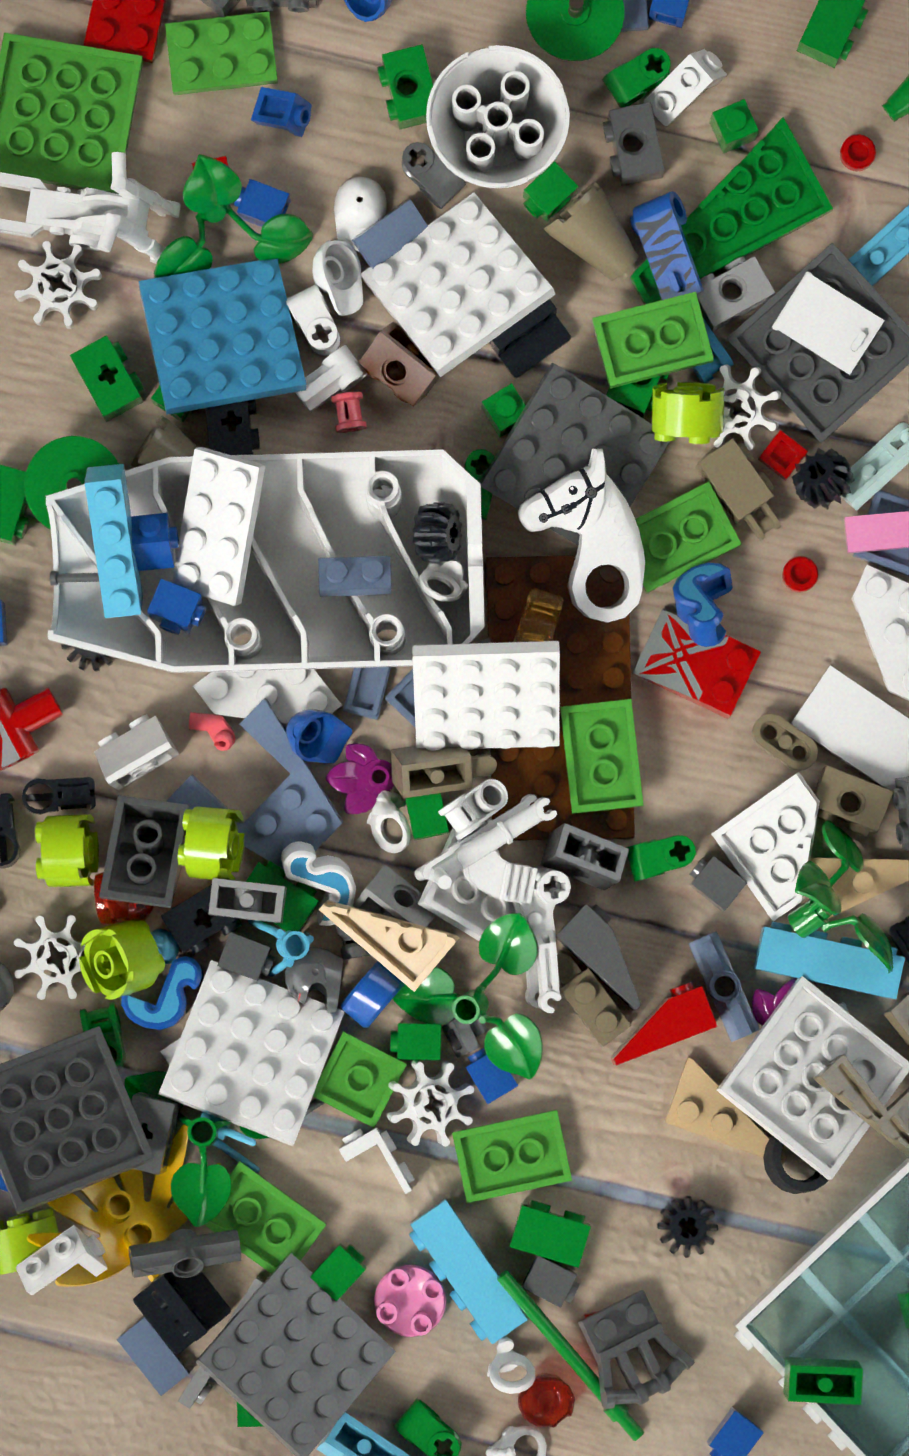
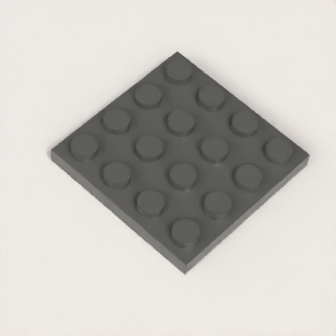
[727,243,909,443]
[479,363,670,546]
[0,1026,154,1214]
[195,1253,396,1456]

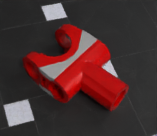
[0,687,63,771]

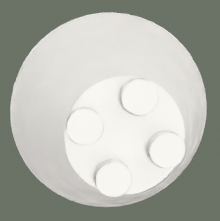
[426,45,570,188]

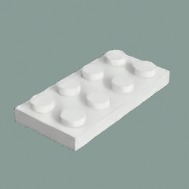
[172,447,266,606]

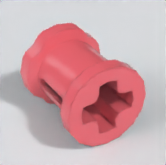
[331,392,367,433]

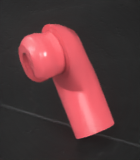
[189,712,236,751]

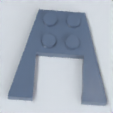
[167,698,343,869]

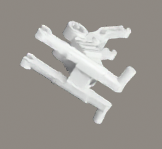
[0,152,181,264]
[415,794,571,1013]

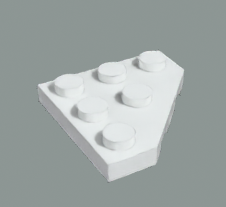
[851,565,909,701]
[193,669,342,724]
[711,772,820,921]
[418,822,516,941]

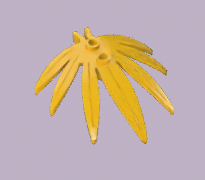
[27,1124,221,1287]

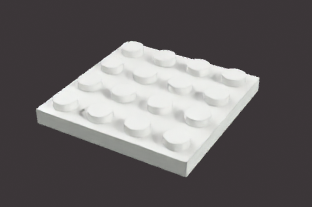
[360,193,555,377]
[412,641,560,751]
[158,960,344,1146]
[716,976,909,1180]

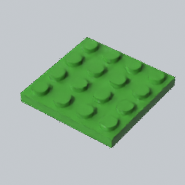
[0,33,143,194]

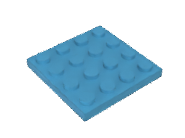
[139,258,307,415]

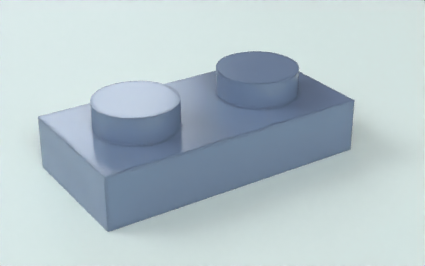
[318,556,392,597]

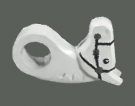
[518,448,645,622]

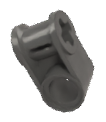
[401,142,466,209]

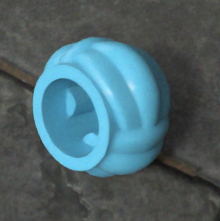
[150,929,179,964]

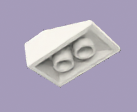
[94,714,179,790]

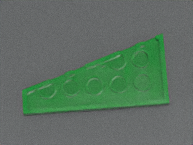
[630,117,833,305]

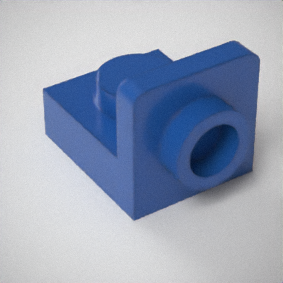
[251,87,312,137]

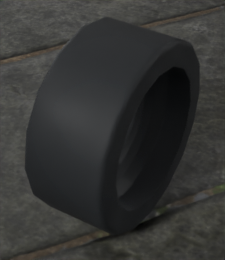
[763,1136,828,1194]

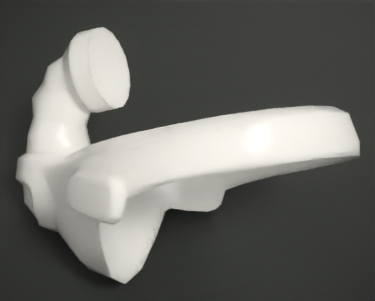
[419,560,468,602]
[367,790,411,853]
[487,1336,536,1394]
[486,1426,547,1456]

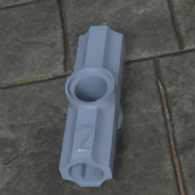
[688,931,760,1042]

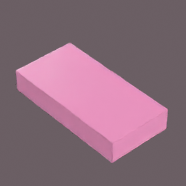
[844,511,909,554]

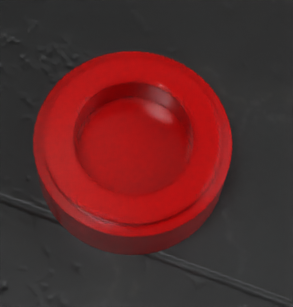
[840,134,876,172]
[782,556,818,593]

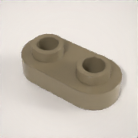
[752,714,818,771]

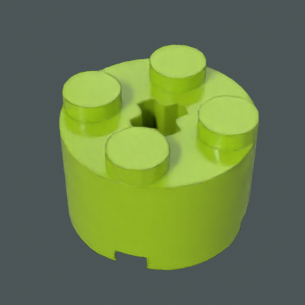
[652,382,724,444]
[177,806,244,880]
[35,814,99,887]
[79,920,165,1000]
[0,1207,59,1275]

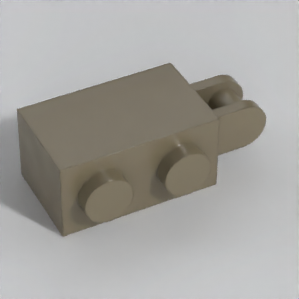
[696,438,781,541]
[391,746,497,798]
[557,953,631,1047]

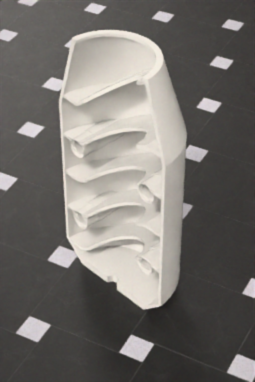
[46,449,485,673]

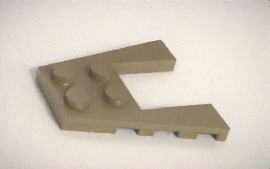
[814,992,909,1157]

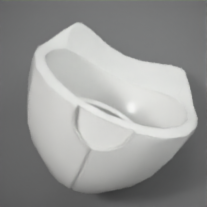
[334,177,387,252]
[312,240,363,316]

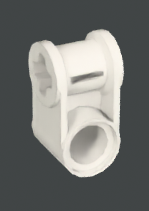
[286,284,340,356]
[438,779,508,841]

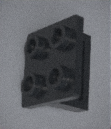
[489,299,571,378]
[133,1271,231,1355]

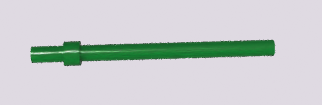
[497,1270,644,1441]

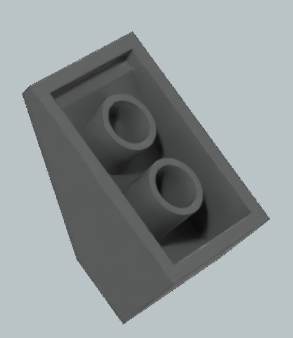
[99,795,190,908]
[556,904,641,1010]

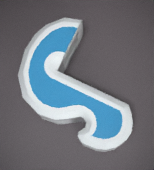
[281,841,356,926]

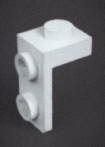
[644,49,727,126]
[339,1127,415,1194]
[16,1225,108,1295]

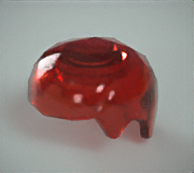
[517,1372,575,1427]

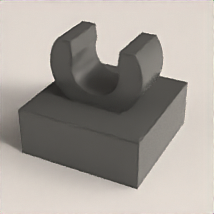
[441,1019,488,1058]

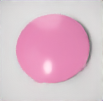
[374,1265,446,1337]

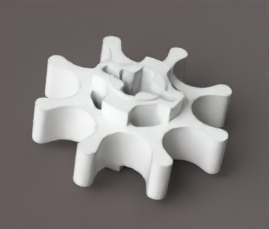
[14,241,102,329]
[714,364,781,451]
[14,915,85,1000]
[387,1060,474,1147]

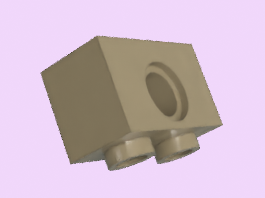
[814,766,893,836]

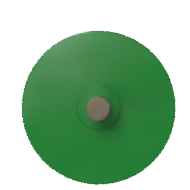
[526,0,625,61]
[24,436,119,530]

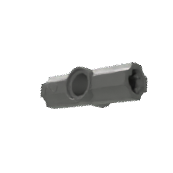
[129,1229,241,1278]

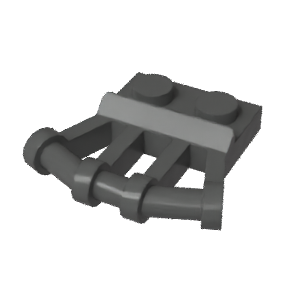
[578,1290,695,1409]

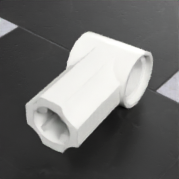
[295,345,367,413]

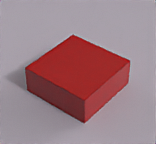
[758,430,808,481]

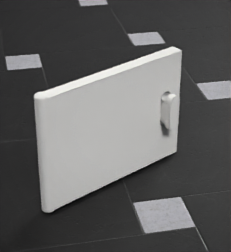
[772,271,885,375]

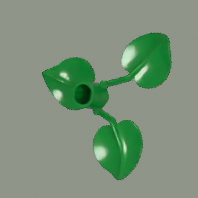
[154,154,313,278]
[788,820,893,974]
[393,913,543,1080]
[124,1071,269,1227]

